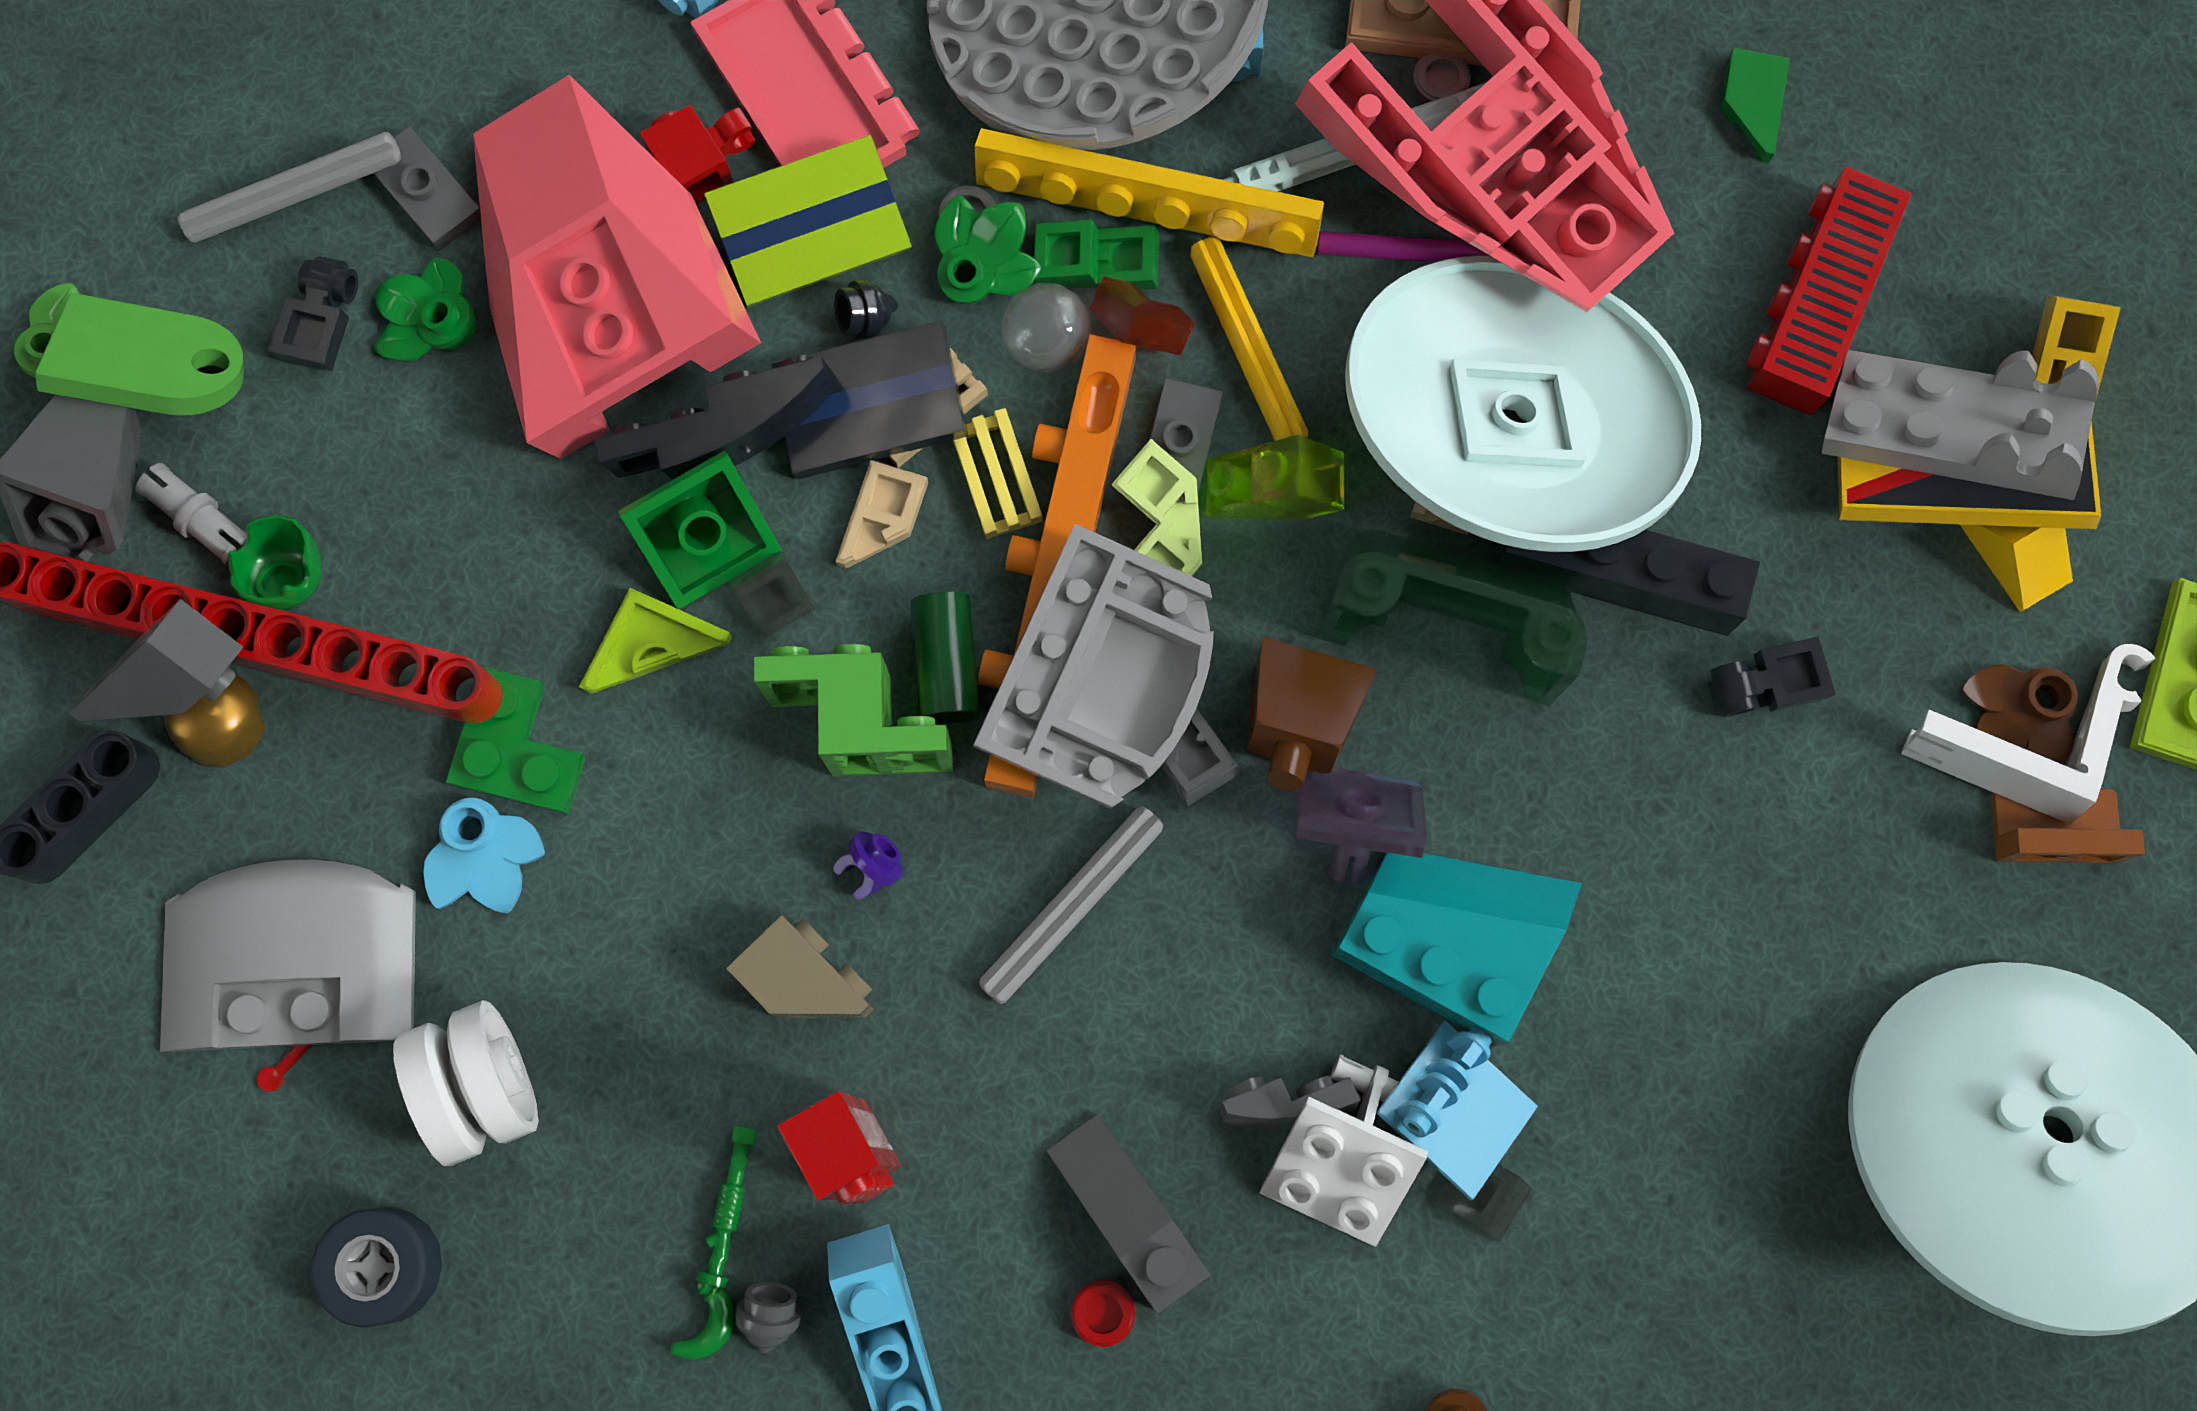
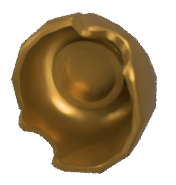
[164,674,265,767]

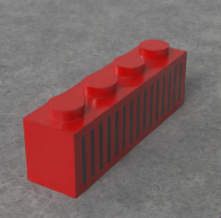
[1745,166,1912,416]

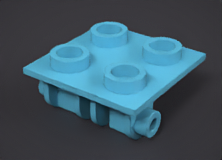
[1376,1021,1538,1200]

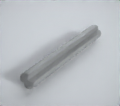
[178,132,402,243]
[979,806,1163,1004]

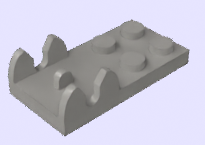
[1822,350,2098,500]

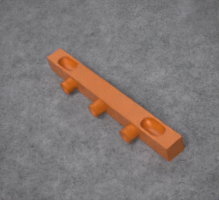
[978,334,1136,798]

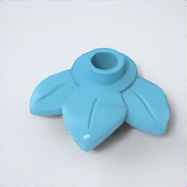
[423,798,545,913]

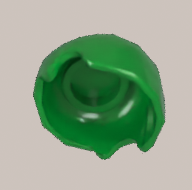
[228,514,323,611]

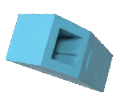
[827,1224,942,1411]

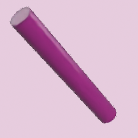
[1317,231,1490,262]

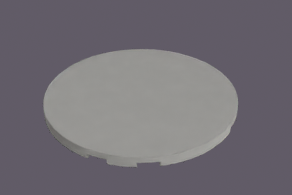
[927,0,1268,150]

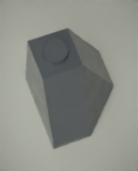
[0,394,141,562]

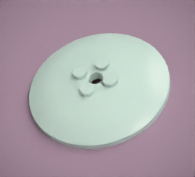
[1345,256,1701,552]
[1848,962,2197,1336]

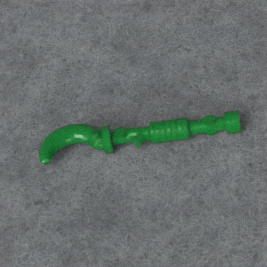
[670,1126,758,1360]

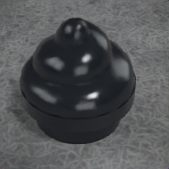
[834,280,898,340]

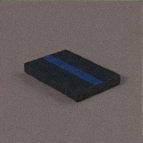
[771,320,968,479]

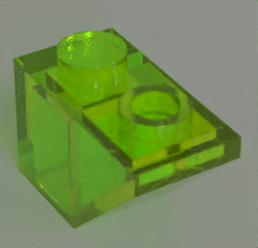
[1206,435,1344,520]

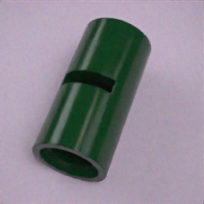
[910,592,980,724]

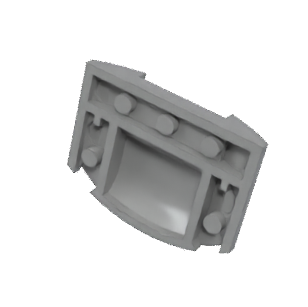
[973,524,1214,809]
[160,860,416,1052]

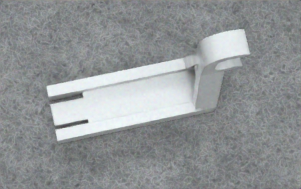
[1901,644,2155,825]

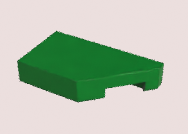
[1720,47,1790,163]

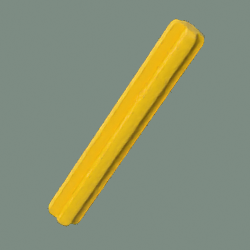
[1191,236,1308,451]

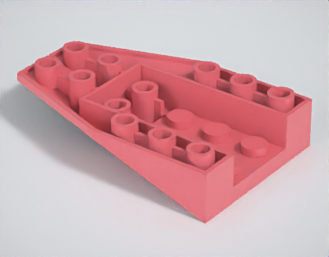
[473,75,761,459]

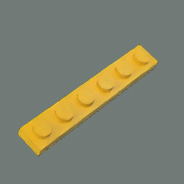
[975,128,1324,258]

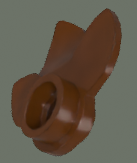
[1961,664,2078,764]

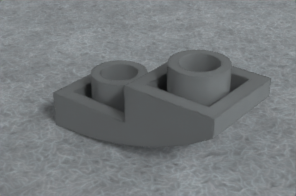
[1219,1076,1361,1130]

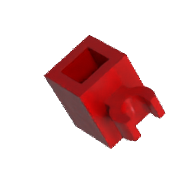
[640,104,756,205]

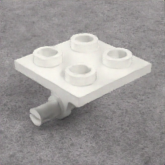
[1260,1054,1428,1247]

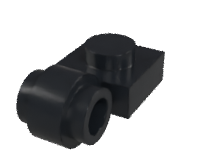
[268,256,358,372]
[1707,636,1836,717]

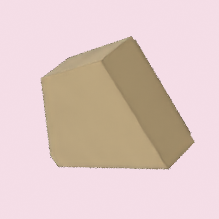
[835,460,928,569]

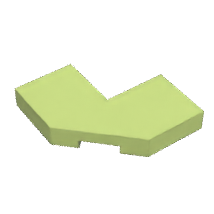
[1111,439,1202,576]

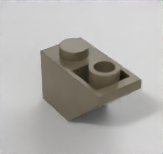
[726,915,875,1018]

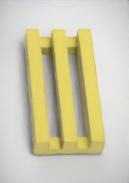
[953,408,1043,540]

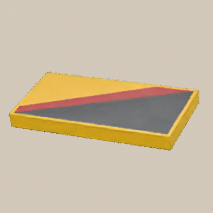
[1838,421,2101,529]

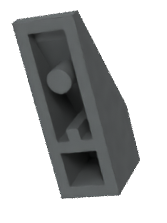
[69,599,243,721]
[1046,1114,1211,1314]

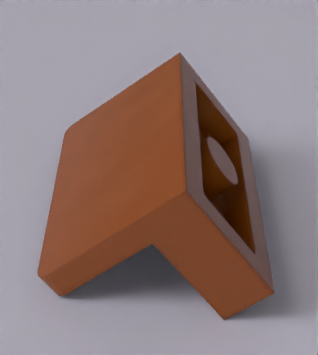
[1992,789,2145,863]

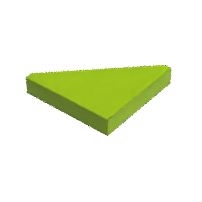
[579,588,732,694]

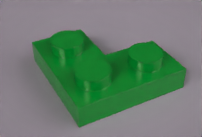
[446,667,586,815]

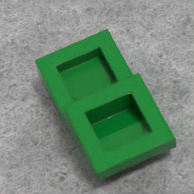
[1034,220,1159,290]

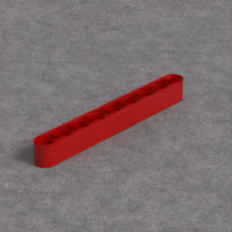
[0,542,503,723]

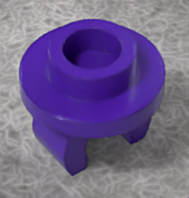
[833,832,902,900]

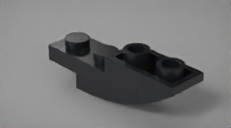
[595,355,838,480]

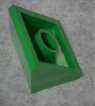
[618,451,782,609]

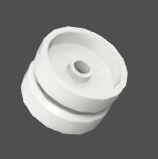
[393,1000,539,1166]

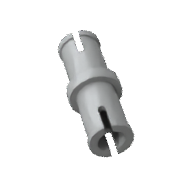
[136,463,247,567]

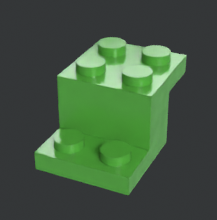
[754,644,954,776]

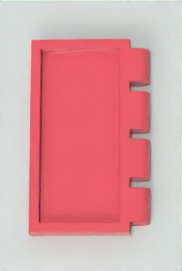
[690,0,920,168]

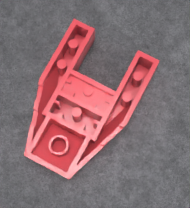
[1295,0,1674,312]

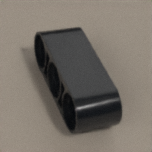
[0,730,160,884]

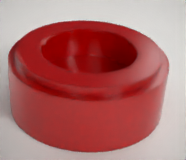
[1071,1280,1135,1347]

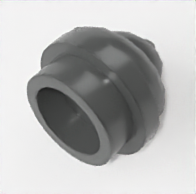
[736,1282,801,1354]

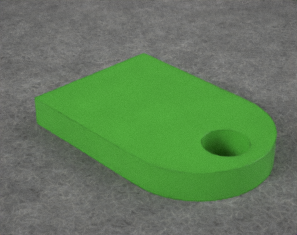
[35,293,244,416]

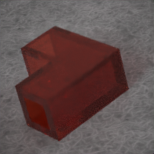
[1089,276,1195,356]

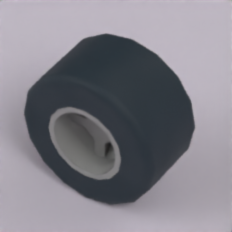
[310,1207,443,1328]

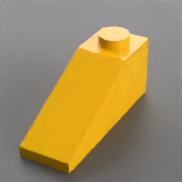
[2032,295,2121,405]

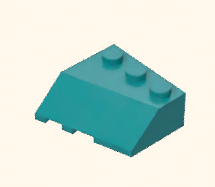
[1332,847,1582,1046]

